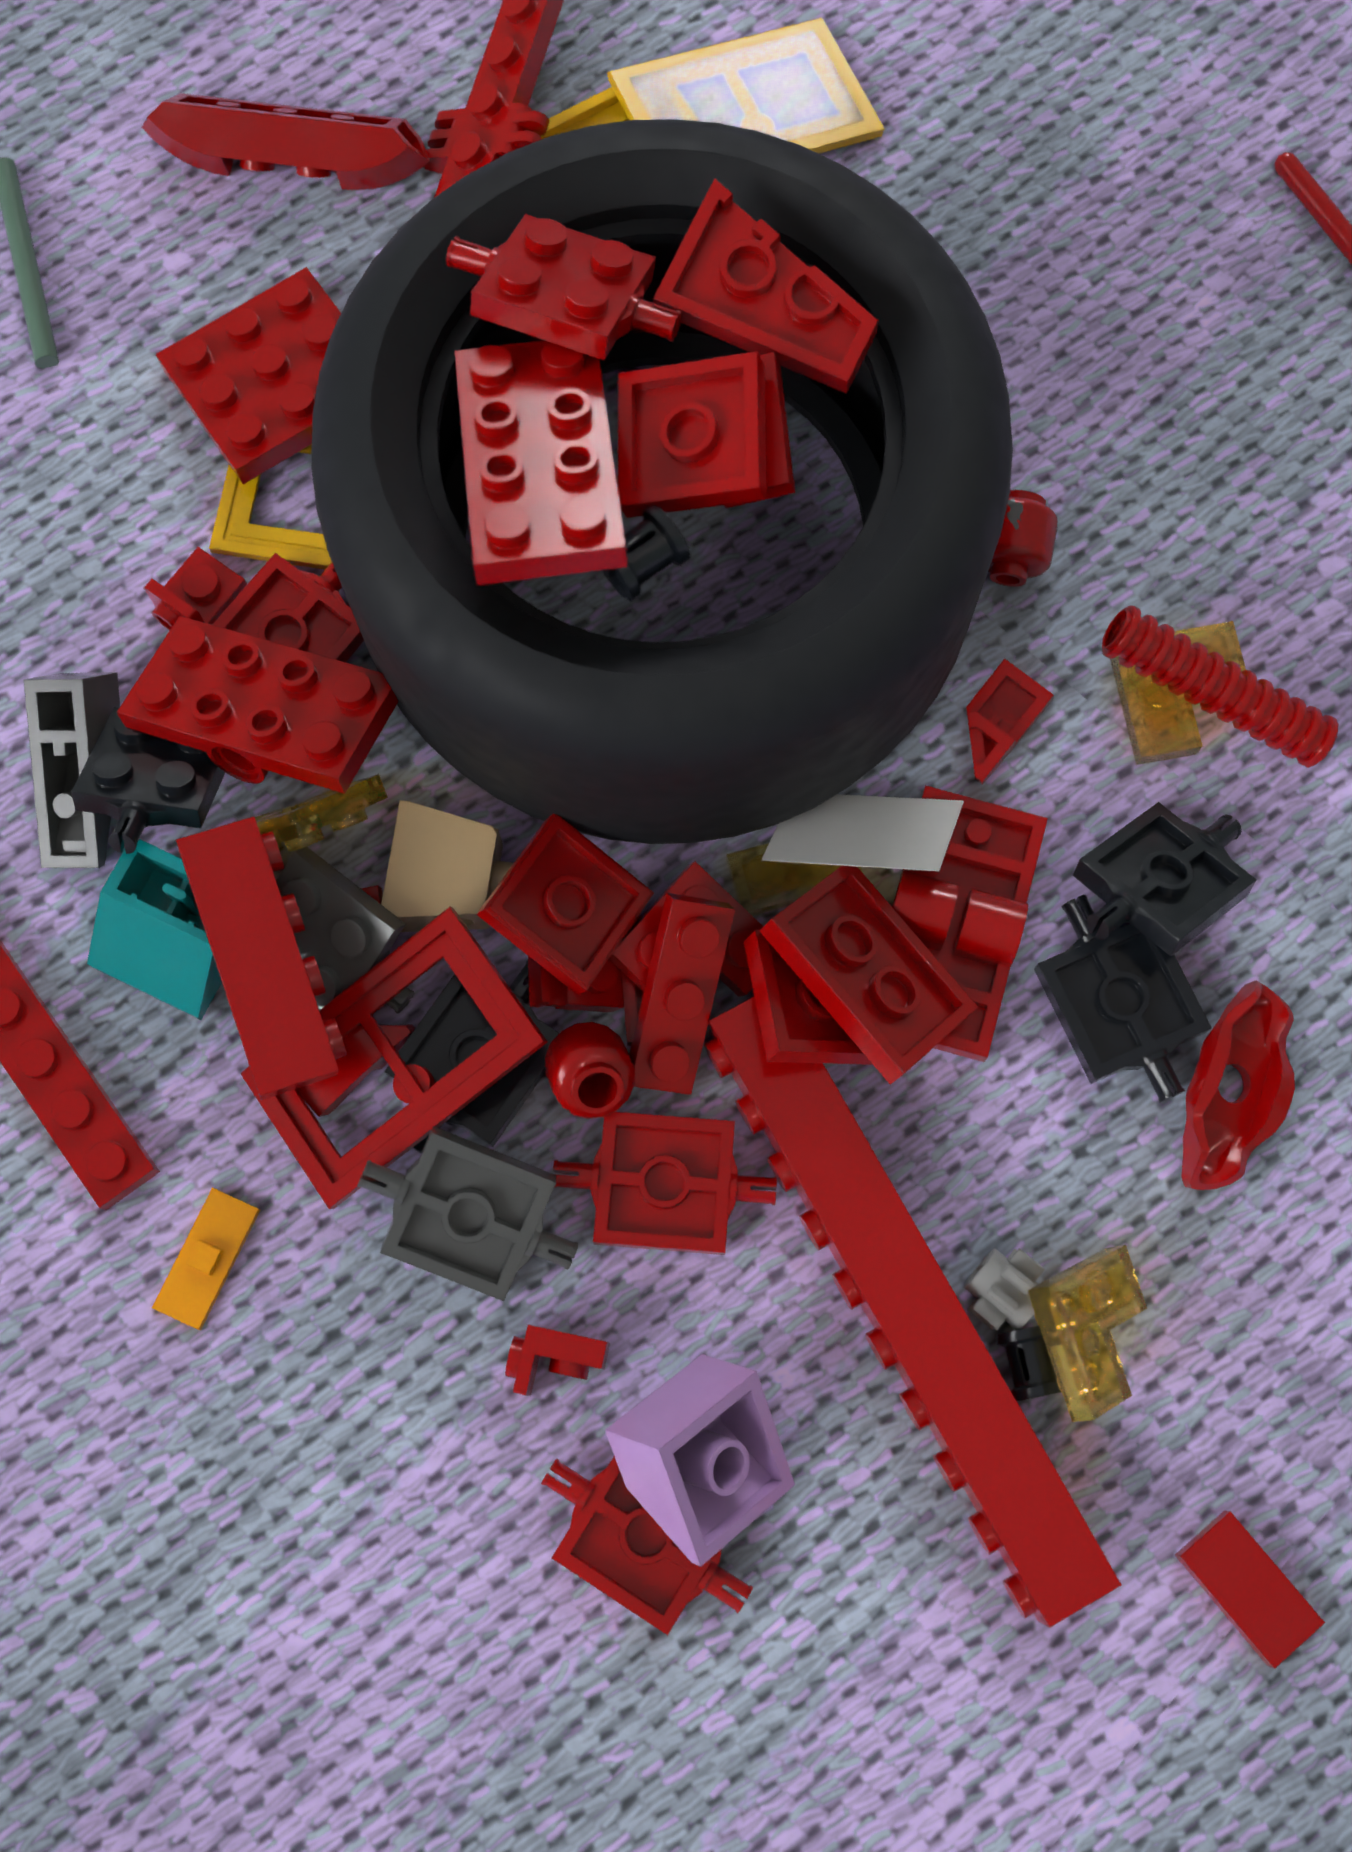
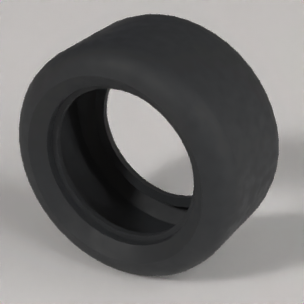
[311,119,1013,844]

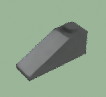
[23,672,120,868]

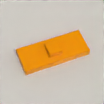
[152,1187,261,1330]

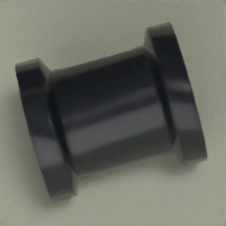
[602,505,691,602]
[995,1323,1070,1401]

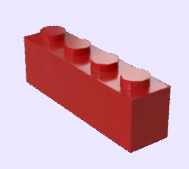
[176,816,347,1100]

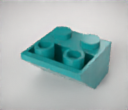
[87,839,222,1020]

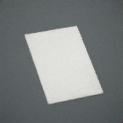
[761,794,964,871]

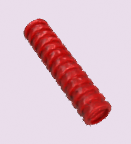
[1102,605,1339,768]

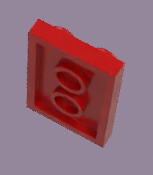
[759,866,979,1085]

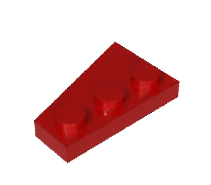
[653,178,878,394]

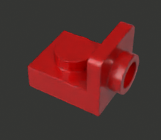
[144,547,247,631]
[505,1325,610,1396]

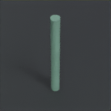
[0,157,59,369]

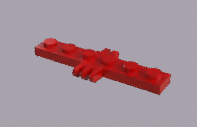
[423,0,564,198]

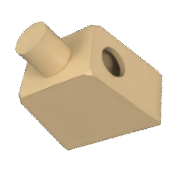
[381,800,514,932]

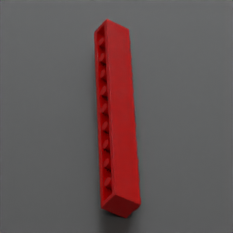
[704,997,1122,1628]

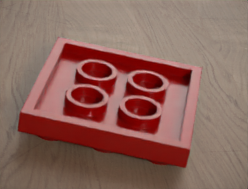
[155,267,341,484]

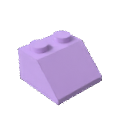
[605,1354,795,1567]

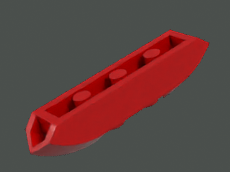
[141,93,430,190]

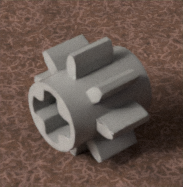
[964,1248,1048,1331]

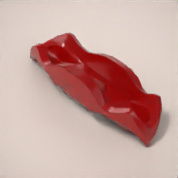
[1181,980,1295,1190]

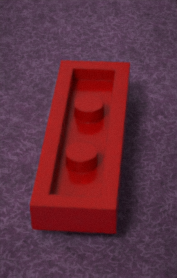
[629,893,735,1095]

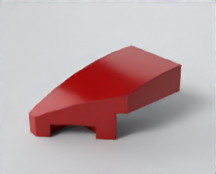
[966,658,1054,785]
[297,1024,415,1117]

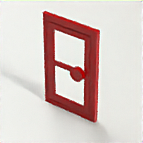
[241,906,547,1209]

